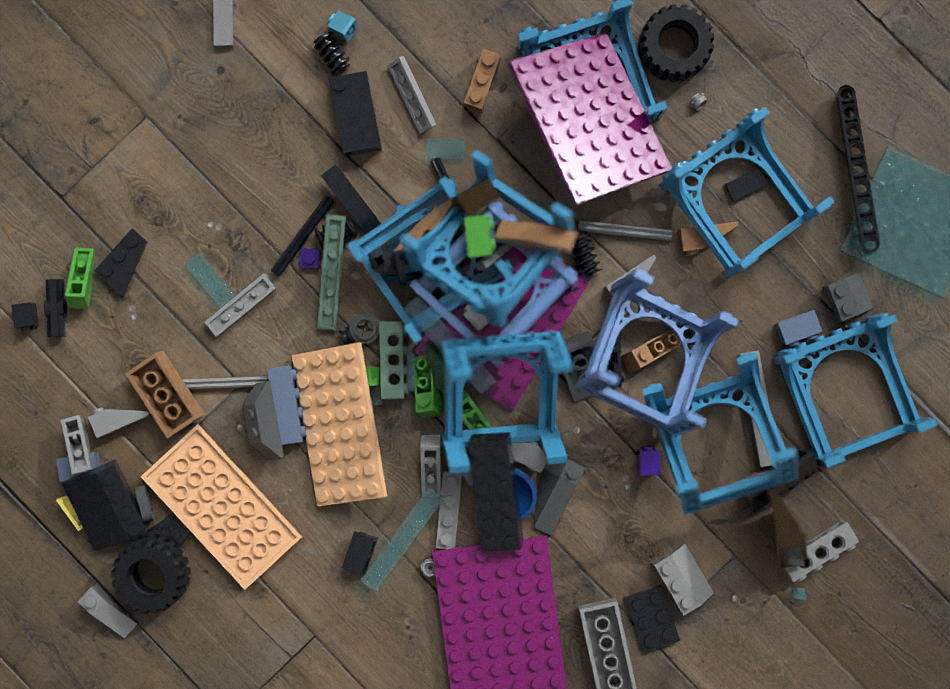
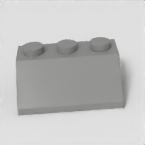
[652,543,714,615]

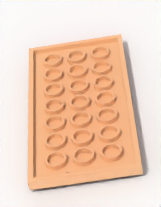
[292,342,387,507]
[141,424,302,590]

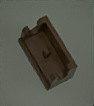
[451,178,500,217]

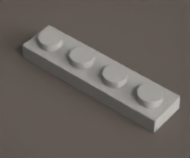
[387,56,436,134]
[204,273,277,337]
[436,471,462,549]

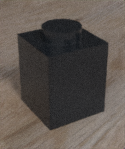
[11,302,39,331]

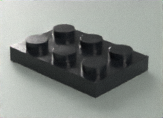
[625,585,680,653]

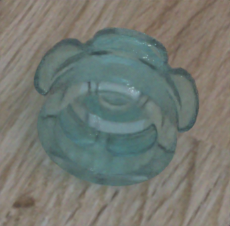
[791,587,810,601]

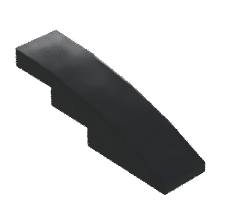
[321,164,381,234]

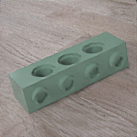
[379,321,409,399]

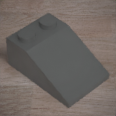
[563,331,595,402]

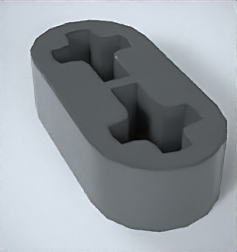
[135,485,155,523]

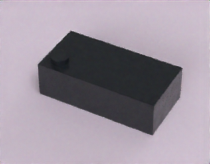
[329,71,382,157]

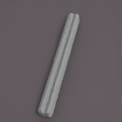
[578,221,673,241]
[182,376,269,390]

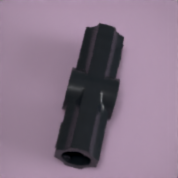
[44,279,68,337]

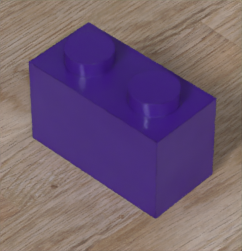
[637,446,660,475]

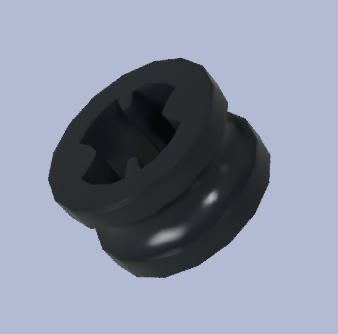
[339,327,354,345]

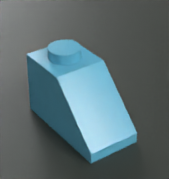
[327,11,358,43]

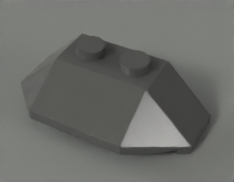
[242,381,284,459]

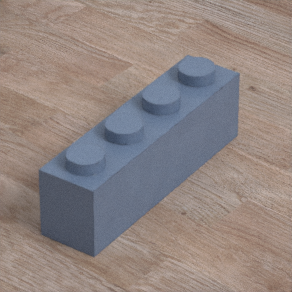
[267,365,307,445]

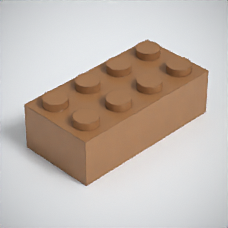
[125,351,205,438]

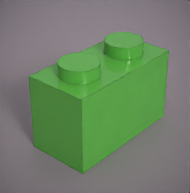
[464,215,496,257]

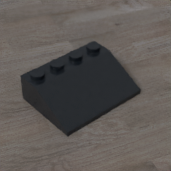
[742,448,818,513]
[61,459,148,551]

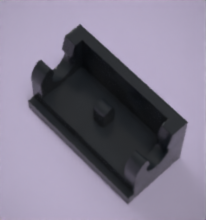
[342,531,378,575]

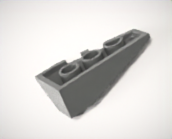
[534,458,585,535]

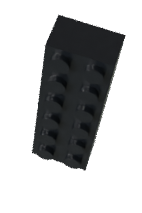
[468,432,524,551]

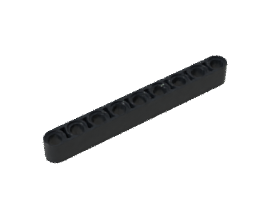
[836,85,880,255]

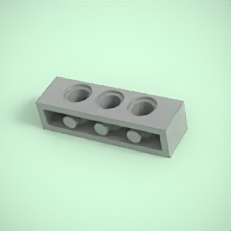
[778,520,859,582]

